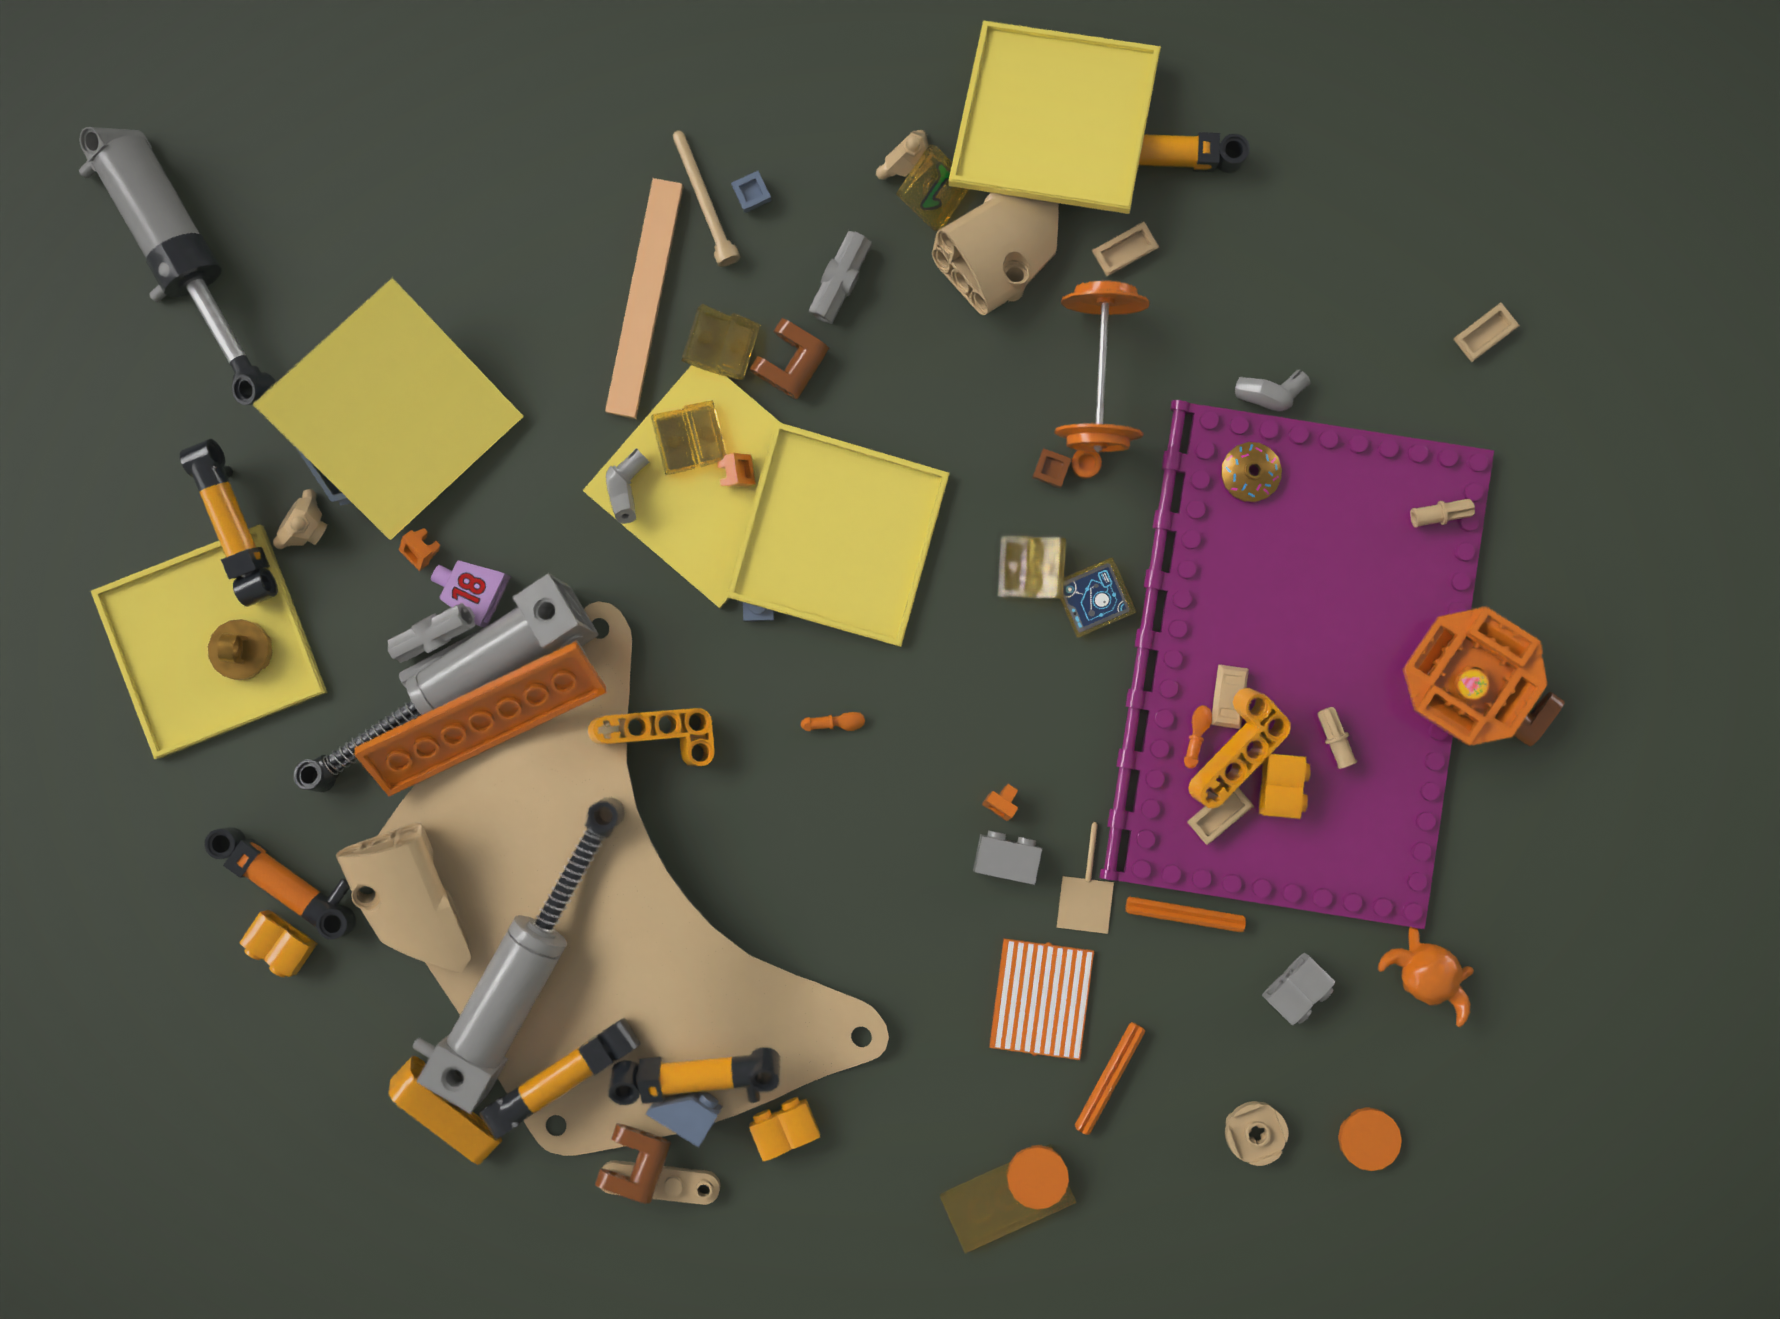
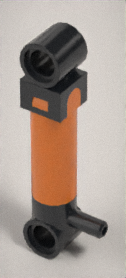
[204,827,356,939]

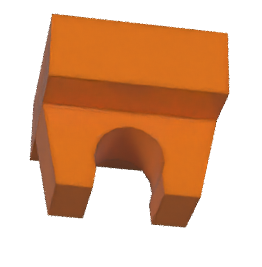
[717,453,755,487]
[399,528,441,571]
[982,784,1018,821]

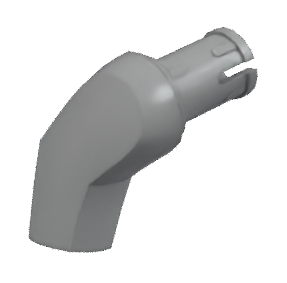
[1235,370,1311,411]
[606,448,649,524]

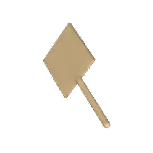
[1057,822,1114,934]

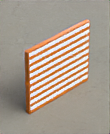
[989,938,1094,1060]

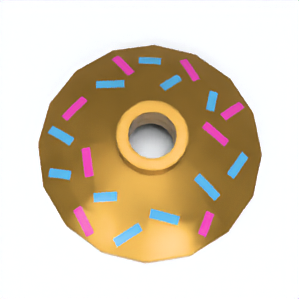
[1221,442,1282,502]

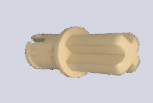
[1410,499,1475,528]
[1318,707,1357,769]

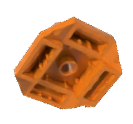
[1403,607,1547,745]

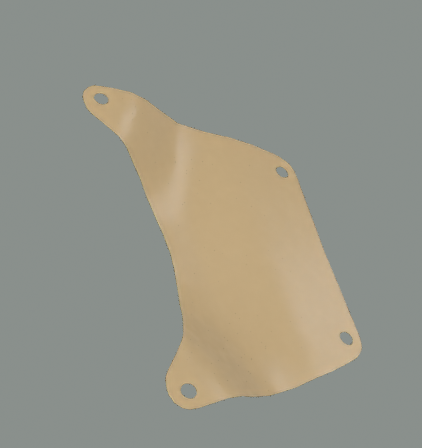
[378,601,889,1156]

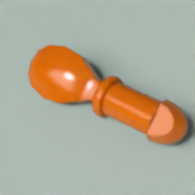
[1184,705,1212,768]
[801,712,865,731]

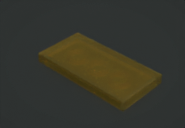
[940,1144,1077,1253]

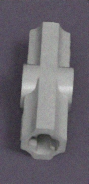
[809,231,872,324]
[388,603,475,663]

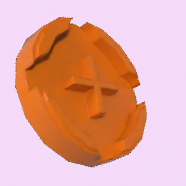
[1338,1107,1402,1171]
[1007,1145,1069,1210]

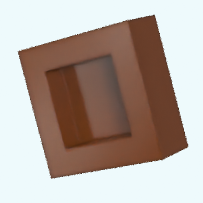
[1032,448,1072,488]

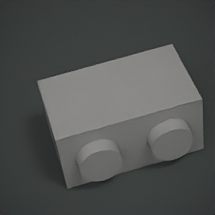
[973,830,1042,885]

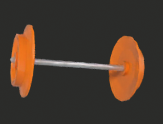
[1054,281,1150,453]

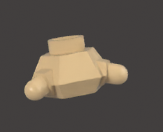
[876,130,933,180]
[273,489,327,549]

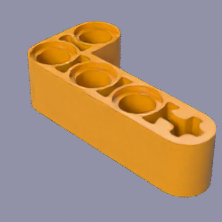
[1188,688,1291,808]
[588,708,715,767]
[389,1056,502,1165]

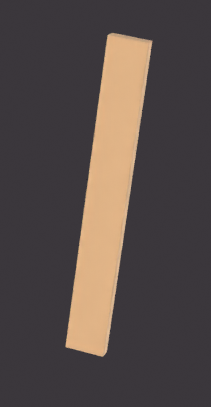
[605,178,683,419]

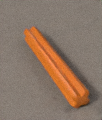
[1125,897,1246,932]
[1075,1022,1145,1135]

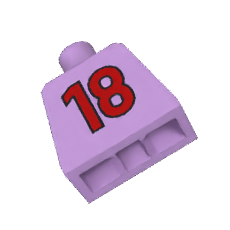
[431,560,511,627]

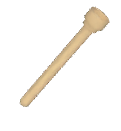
[673,131,740,267]

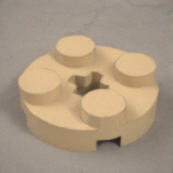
[1225,1101,1289,1166]

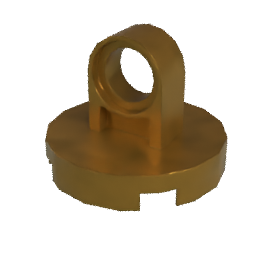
[208,619,272,680]

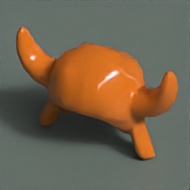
[1378,927,1474,1027]

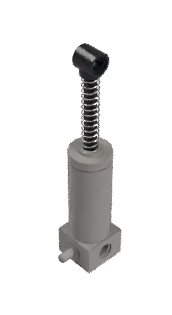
[293,573,599,792]
[413,797,625,1113]

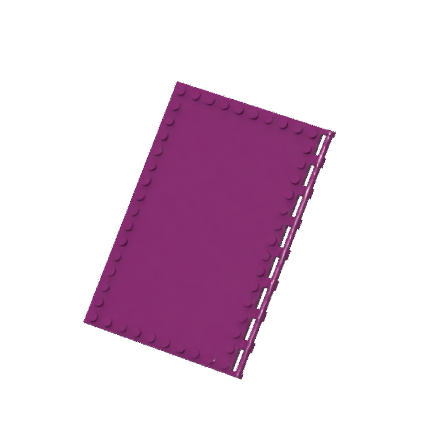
[1099,400,1494,929]

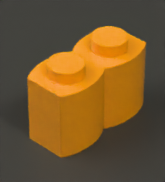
[1259,753,1310,819]
[239,910,317,978]
[749,1097,820,1162]

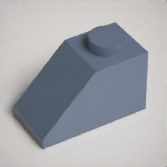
[646,1092,723,1147]

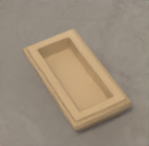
[1092,221,1159,277]
[1453,302,1520,362]
[1211,665,1249,729]
[1187,788,1253,845]

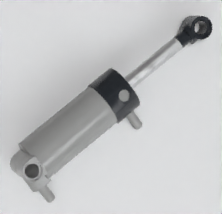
[79,127,276,405]

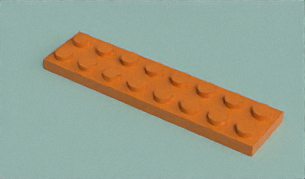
[354,641,607,797]

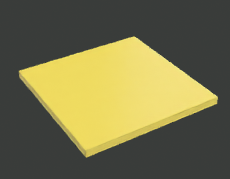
[949,21,1161,214]
[253,278,524,540]
[583,363,781,609]
[726,422,950,647]
[91,524,327,759]

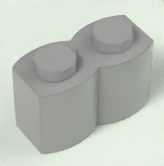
[1262,952,1335,1026]

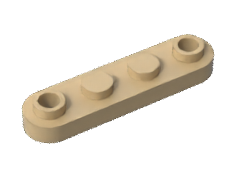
[602,1160,721,1205]

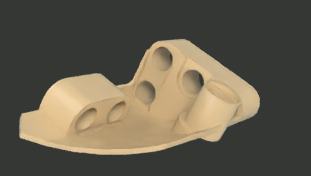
[932,193,1059,315]
[336,822,472,973]

